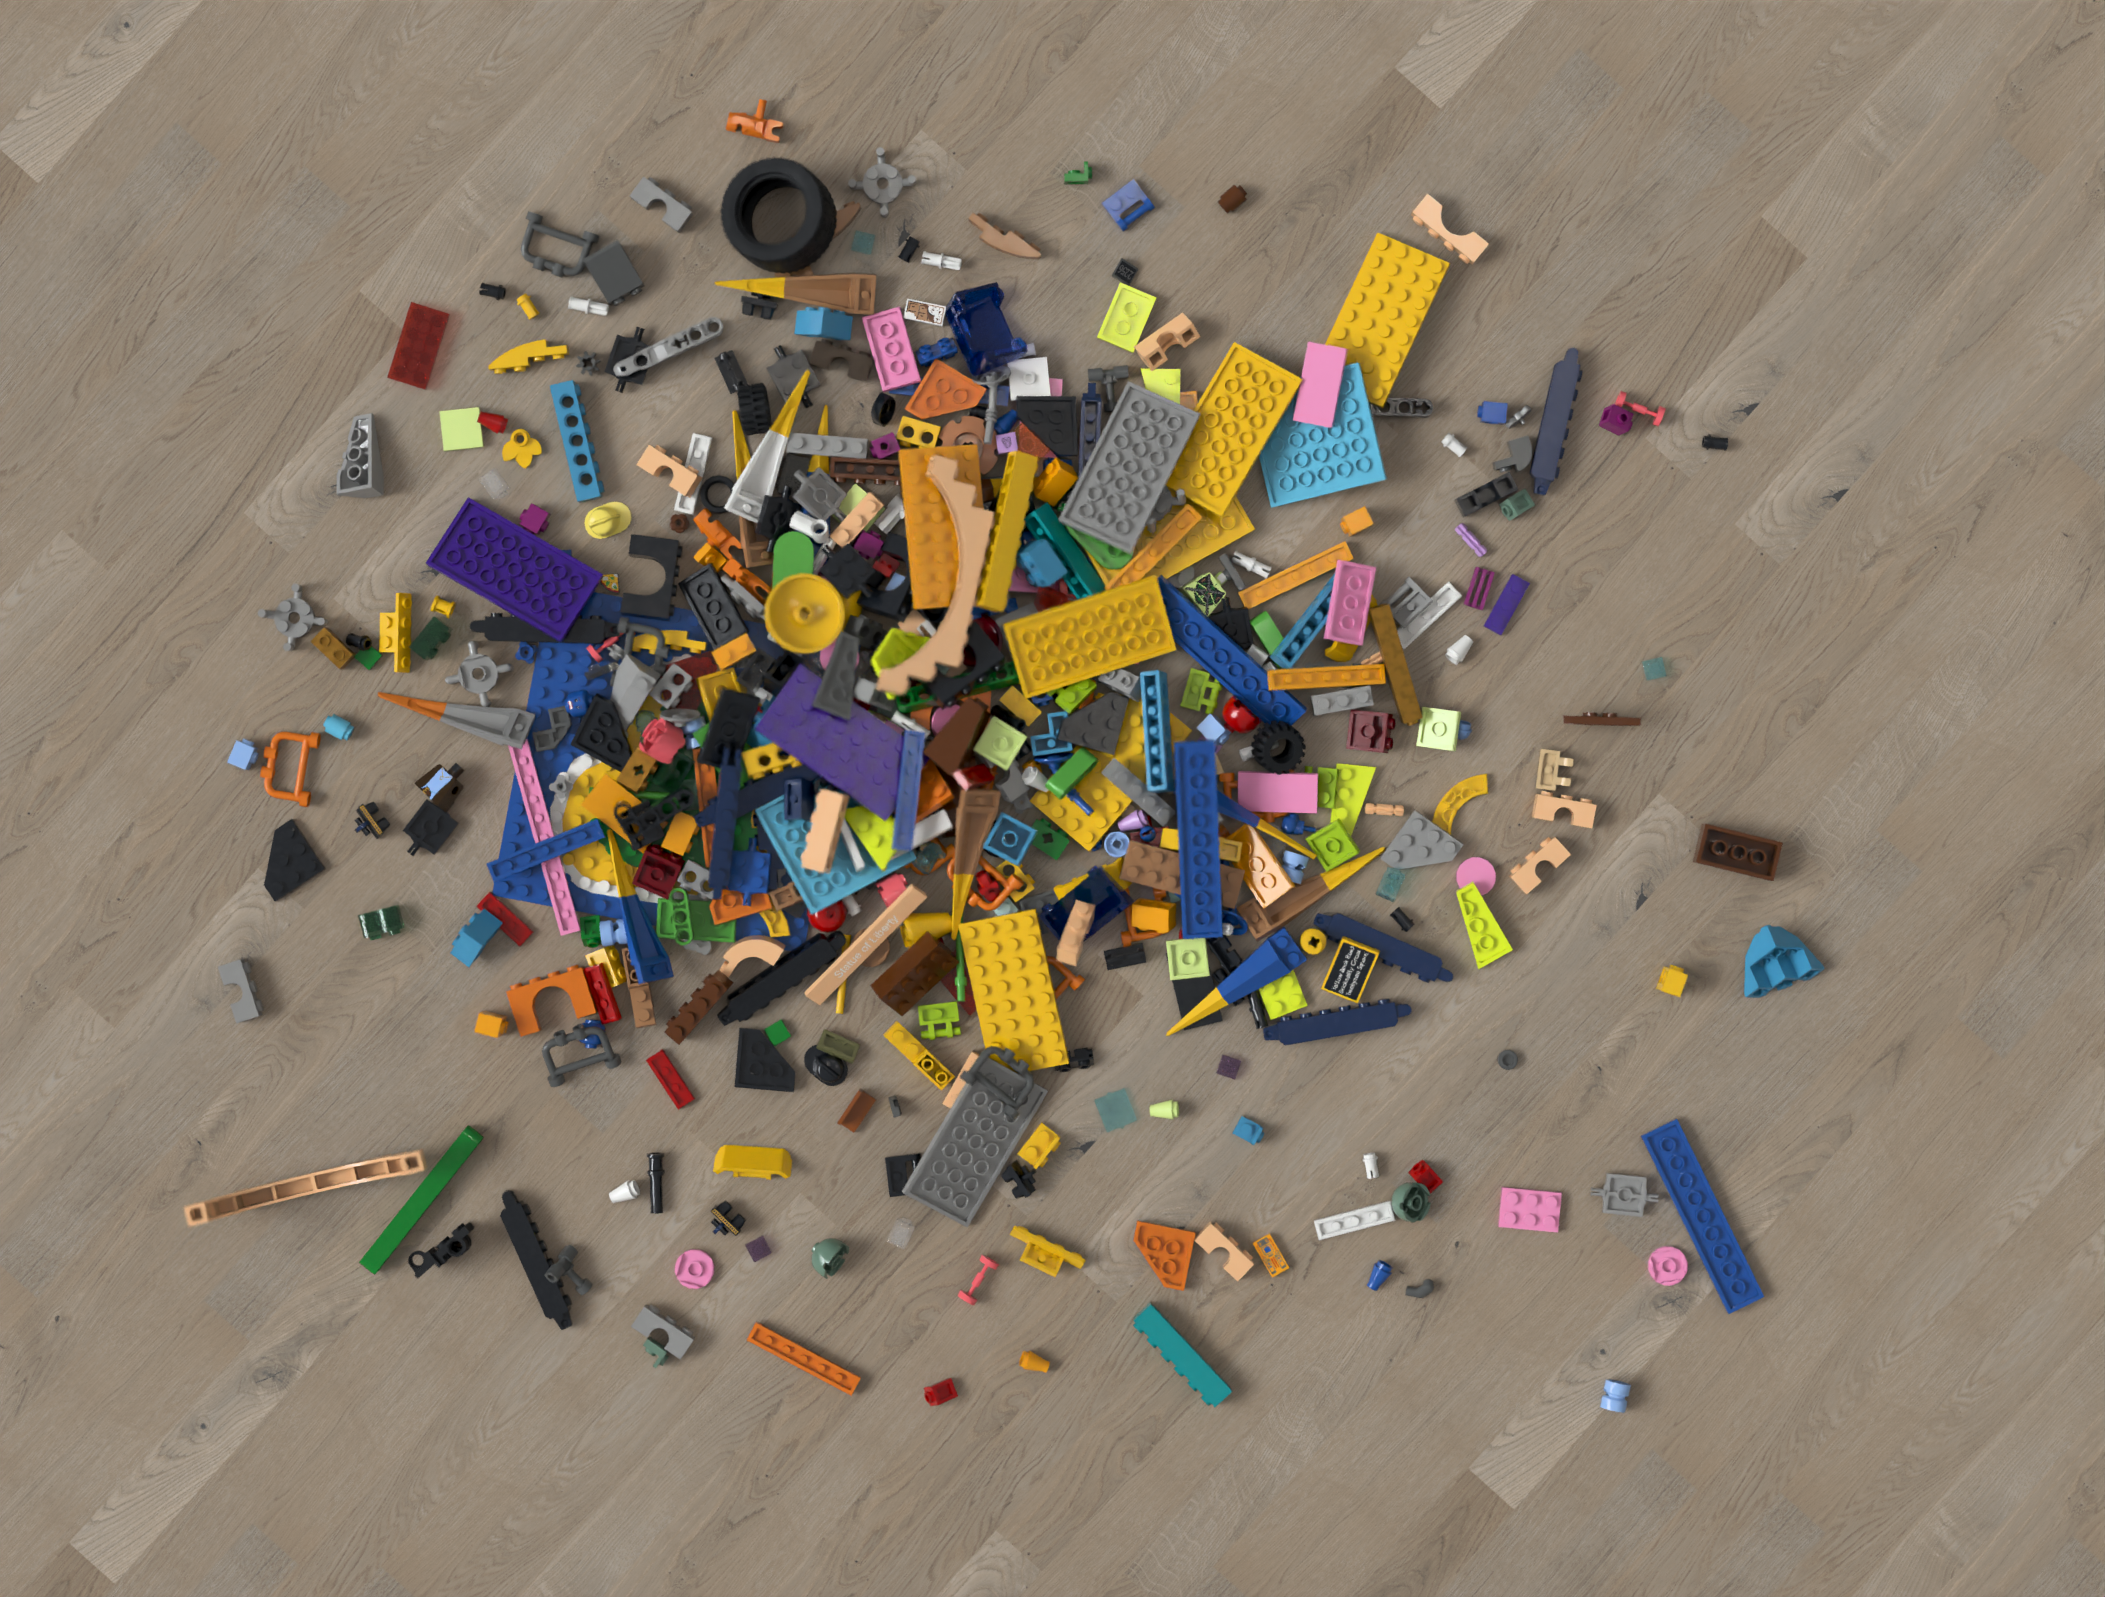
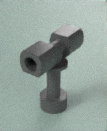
[1088,365,1129,412]
[545,1245,593,1295]

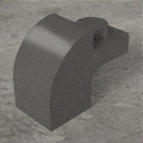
[1492,436,1532,473]

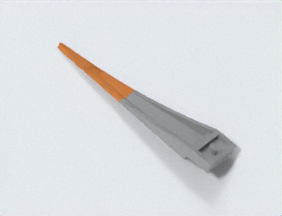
[378,692,535,749]

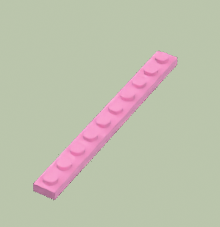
[508,739,581,936]

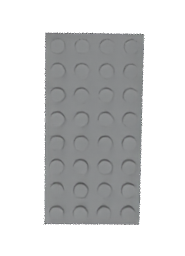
[1059,381,1200,554]
[902,1057,1048,1227]

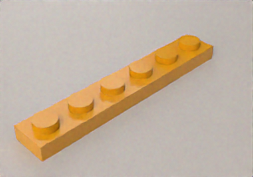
[1104,504,1202,591]
[1238,541,1354,610]
[1267,664,1386,691]

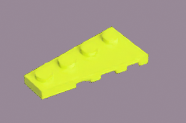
[1330,763,1376,836]

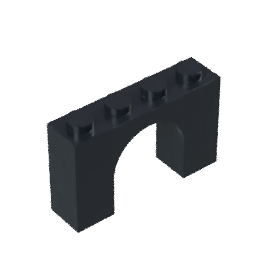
[857,532,913,623]
[621,534,683,621]
[918,622,1005,710]

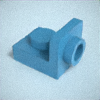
[1232,1115,1264,1145]

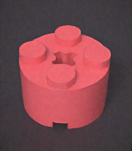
[639,717,686,764]
[875,872,908,908]

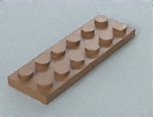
[1119,840,1245,909]

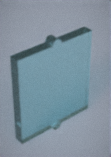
[1094,1088,1137,1132]

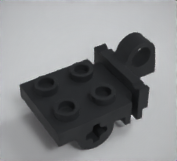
[408,1222,475,1279]

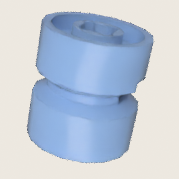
[681,716,706,750]
[1104,831,1129,857]
[1281,850,1309,884]
[600,919,627,947]
[1600,1379,1631,1413]

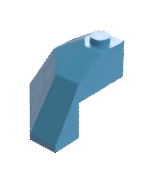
[1744,925,1825,998]

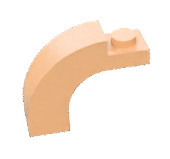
[719,935,786,978]

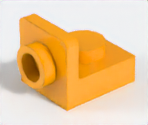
[694,543,728,573]

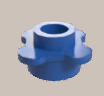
[515,642,538,664]

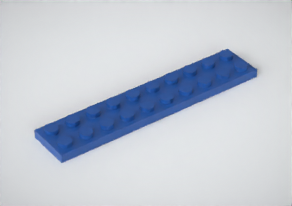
[1157,575,1307,726]
[1174,740,1223,939]
[1641,1118,1764,1314]

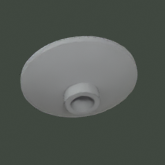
[660,709,700,727]

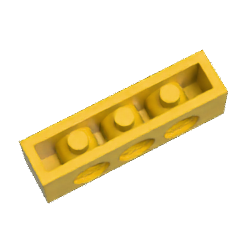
[741,743,803,780]

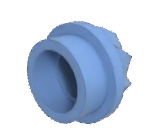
[1457,720,1472,740]

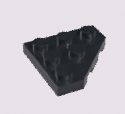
[1016,396,1078,457]
[1056,692,1129,755]
[570,693,632,772]
[264,819,326,902]
[734,1028,796,1092]

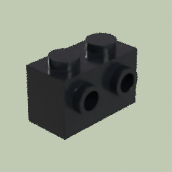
[763,650,804,697]

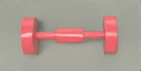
[1615,391,1666,426]
[586,633,636,663]
[958,1254,999,1305]

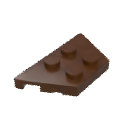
[1563,712,1641,726]

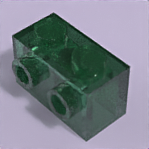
[409,616,453,660]
[650,751,695,793]

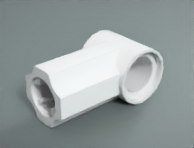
[874,493,905,534]
[789,511,830,543]

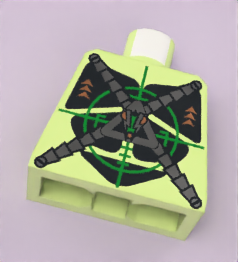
[1178,572,1227,617]

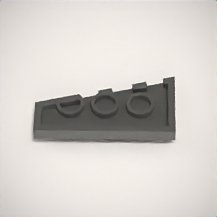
[812,631,859,721]

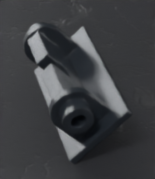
[714,350,748,394]
[1207,934,1242,974]
[1104,943,1146,970]
[1054,1047,1094,1072]

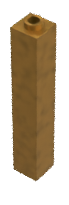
[1368,603,1423,726]

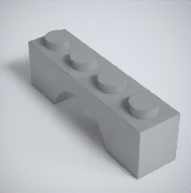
[787,433,869,459]
[1101,758,1176,827]

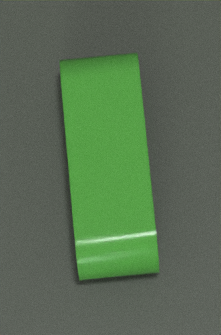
[1250,610,1284,670]
[1045,747,1099,800]
[669,888,694,945]

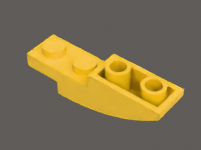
[488,339,569,374]
[632,630,708,655]
[1159,828,1243,863]
[883,1021,955,1091]

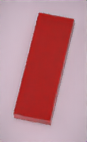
[953,764,995,790]
[476,892,534,947]
[583,963,622,1024]
[646,1049,695,1110]

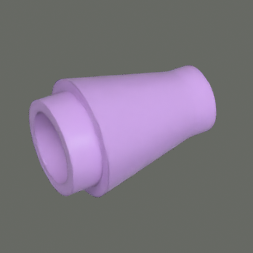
[1118,809,1149,832]

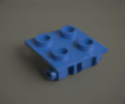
[915,337,958,367]

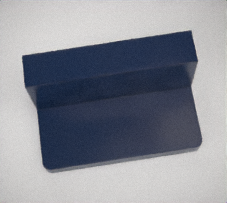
[784,778,814,822]

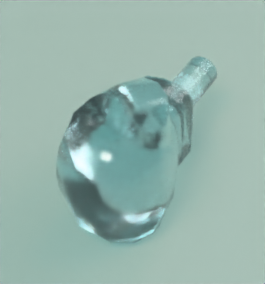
[636,710,658,743]

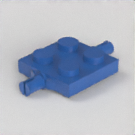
[728,838,772,906]

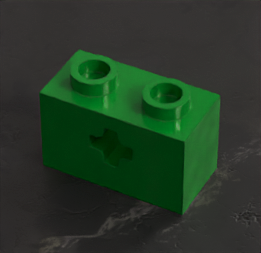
[1031,818,1070,860]

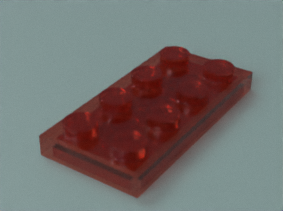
[387,302,450,390]

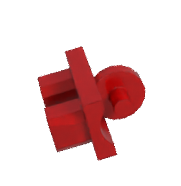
[975,869,1001,902]

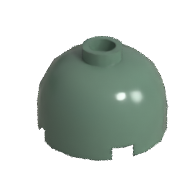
[1391,1182,1431,1222]
[811,1238,849,1279]

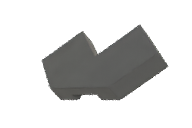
[533,706,572,752]

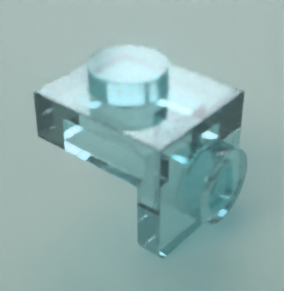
[912,843,946,875]
[1375,867,1406,902]

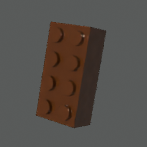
[1693,824,1783,881]
[870,931,959,1016]

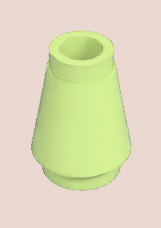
[1150,1100,1179,1119]

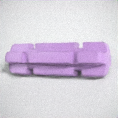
[1455,523,1487,557]

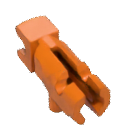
[726,99,784,143]
[693,508,741,560]
[723,558,772,606]

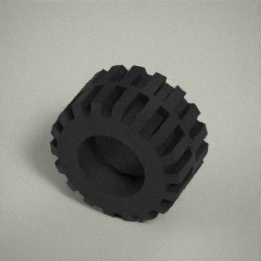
[737,383,772,436]
[1251,720,1306,775]

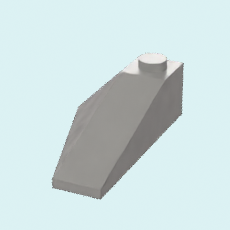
[337,413,384,498]
[610,653,661,732]

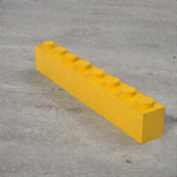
[975,451,1038,612]

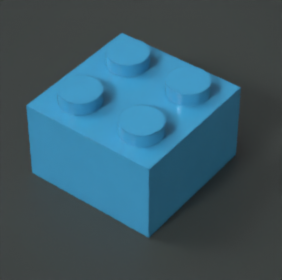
[1015,539,1067,587]
[983,812,1038,867]

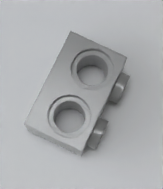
[649,663,694,709]
[1098,668,1142,702]
[852,677,897,711]
[677,860,713,901]

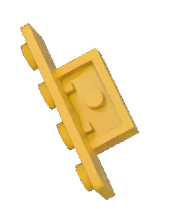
[379,593,412,673]
[1010,1226,1086,1277]

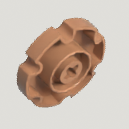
[937,416,998,476]

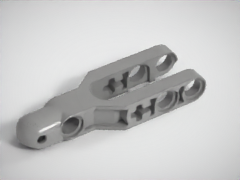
[613,317,723,376]

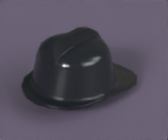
[804,1045,848,1086]

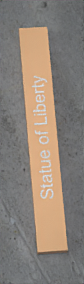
[804,884,927,1005]

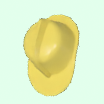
[584,501,631,539]

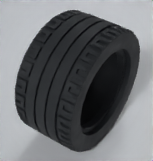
[720,157,837,274]

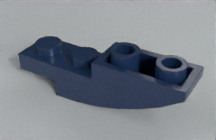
[753,815,785,890]

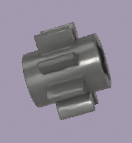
[576,351,601,376]

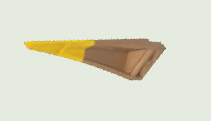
[714,272,876,315]
[732,410,774,568]
[951,789,1000,941]
[1237,847,1386,942]

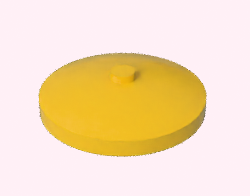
[764,573,845,654]

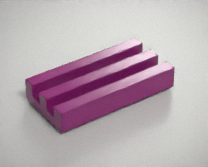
[1463,567,1495,610]

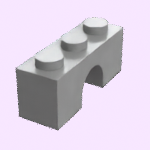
[630,177,693,233]
[1310,686,1374,716]
[976,753,1030,802]
[218,959,264,1023]
[631,1304,695,1360]

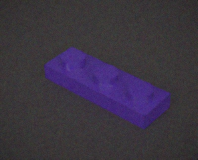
[1483,574,1530,636]

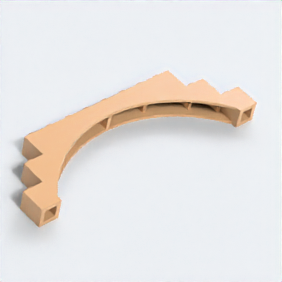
[876,455,995,695]
[184,1149,427,1226]

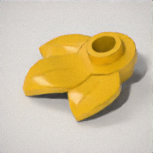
[502,429,542,469]

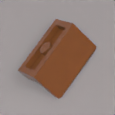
[837,1089,876,1133]

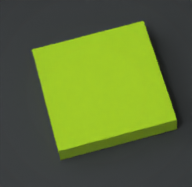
[1305,818,1360,872]

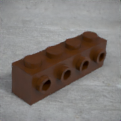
[830,457,902,486]
[665,970,734,1045]

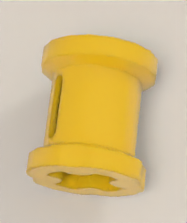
[430,595,456,619]

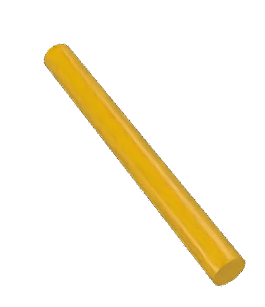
[836,934,851,1014]

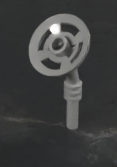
[971,365,1011,445]

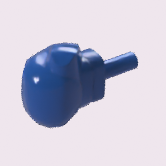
[1281,813,1316,835]

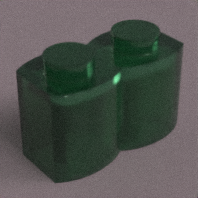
[358,904,405,941]

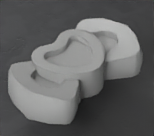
[1505,405,1532,429]
[683,939,712,956]

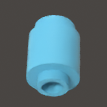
[323,714,354,741]

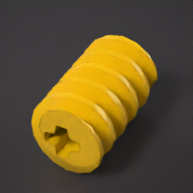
[1299,928,1326,955]

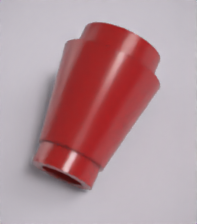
[477,411,508,434]

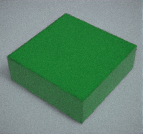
[354,645,383,670]
[764,1019,791,1046]

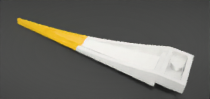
[724,370,810,523]

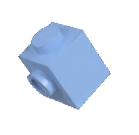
[1197,714,1231,746]
[227,738,259,770]

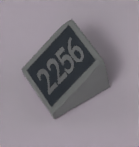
[1112,258,1138,286]

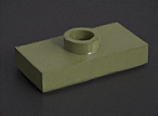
[816,1029,860,1064]

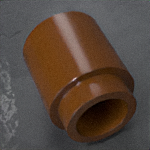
[1218,185,1247,214]

